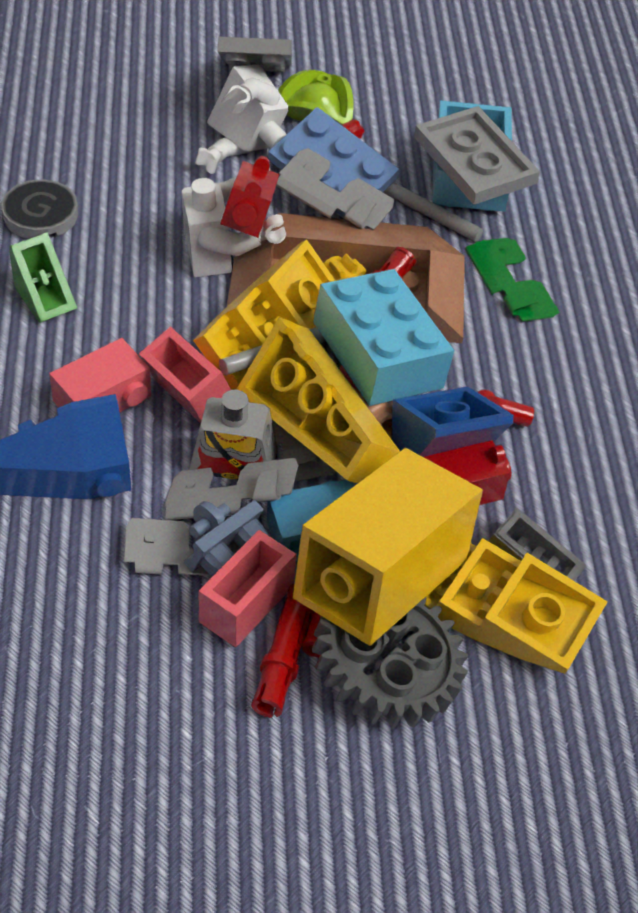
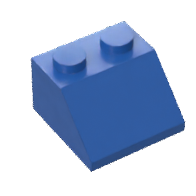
[392,386,514,457]

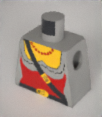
[189,390,278,480]

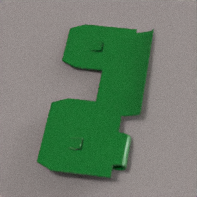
[465,238,560,322]

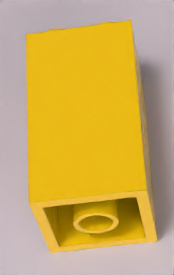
[293,448,483,646]

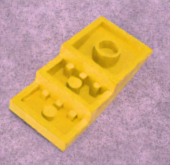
[193,239,335,403]
[424,538,608,674]

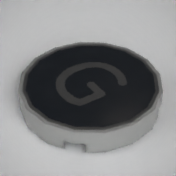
[1,179,78,239]

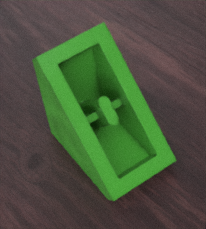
[9,232,77,323]

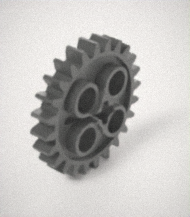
[312,597,468,728]

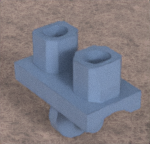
[184,500,269,577]

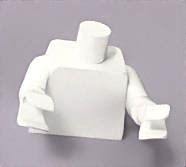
[195,64,288,174]
[182,163,286,278]

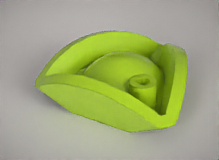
[278,69,354,125]

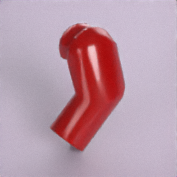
[478,389,534,427]

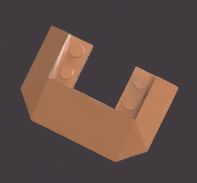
[227,213,465,343]

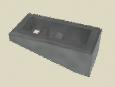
[488,507,586,581]

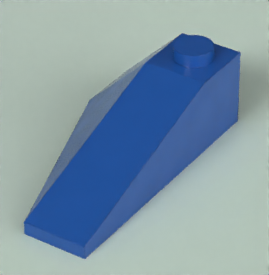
[0,394,131,499]

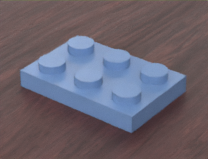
[268,107,399,218]

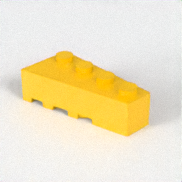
[236,317,400,483]

